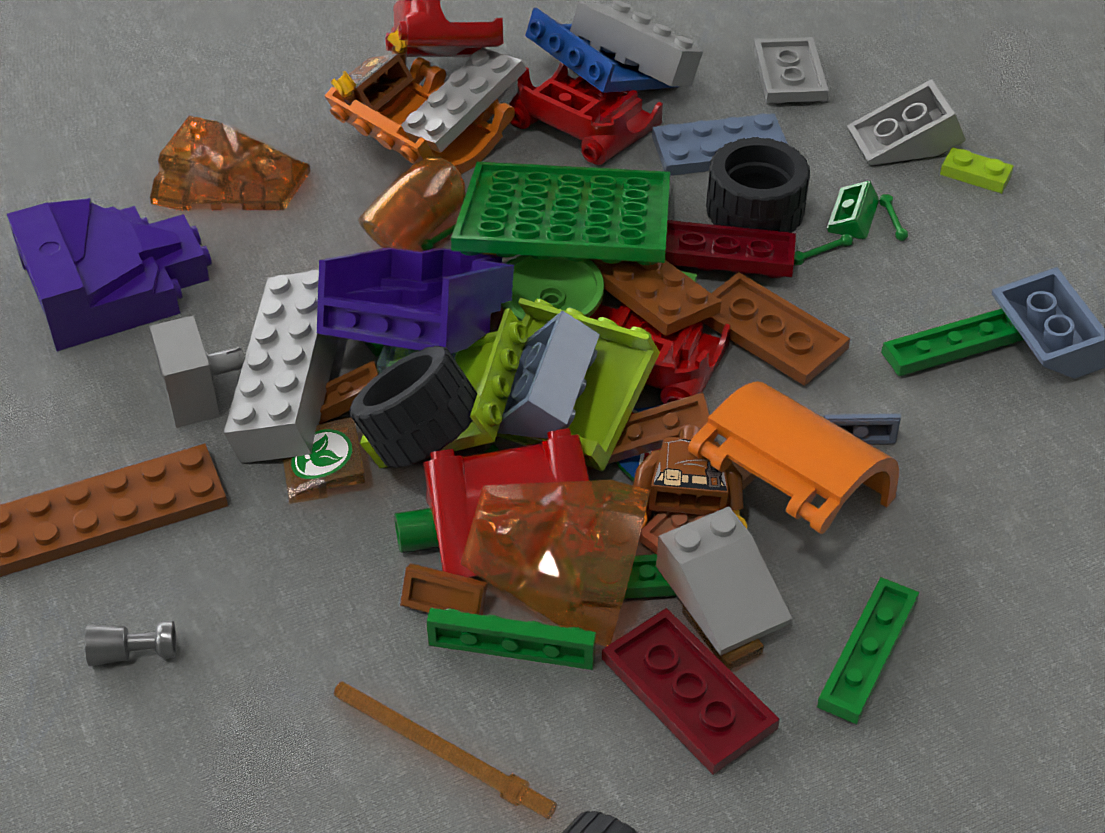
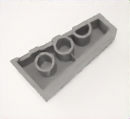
[570,0,703,86]

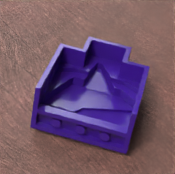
[7,198,212,352]
[316,247,514,353]

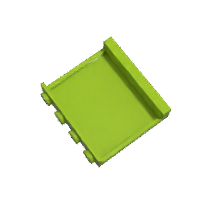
[496,298,660,471]
[359,308,528,468]

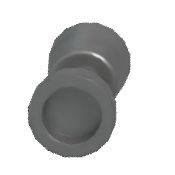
[85,620,177,667]

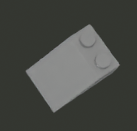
[847,79,966,165]
[656,506,792,655]

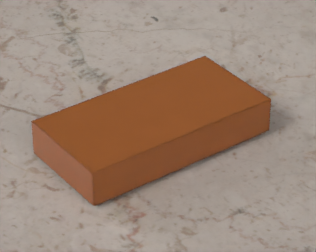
[400,563,488,615]

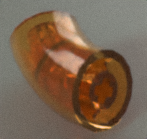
[358,157,466,251]

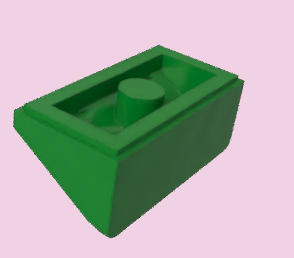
[826,181,879,239]

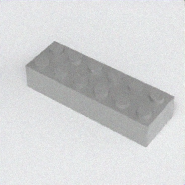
[224,270,339,463]

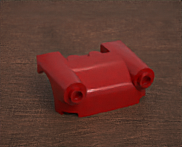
[385,0,504,57]
[508,62,663,165]
[589,302,731,404]
[423,428,605,577]

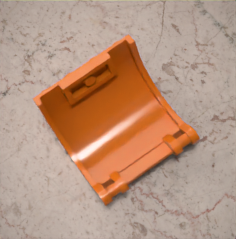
[325,57,515,177]
[688,381,899,534]

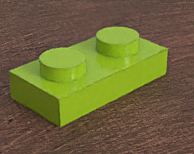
[940,147,1014,194]

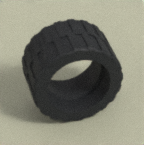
[706,137,810,233]
[349,346,477,468]

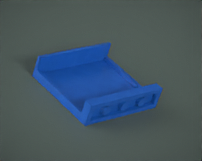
[525,8,680,93]

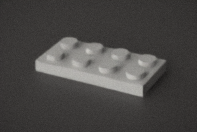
[401,47,527,153]

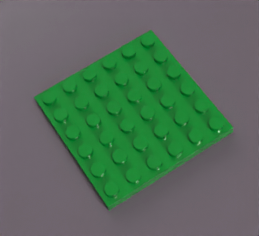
[451,162,670,265]

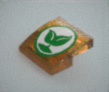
[283,418,365,504]

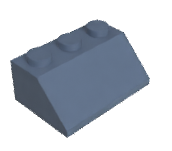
[992,267,1105,379]
[497,310,600,438]

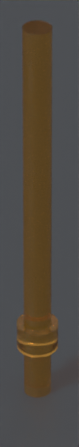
[333,681,557,819]

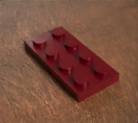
[665,220,796,278]
[602,608,780,775]

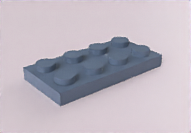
[652,113,788,176]

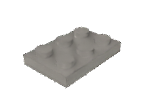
[753,37,829,104]

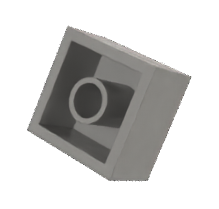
[149,316,244,428]

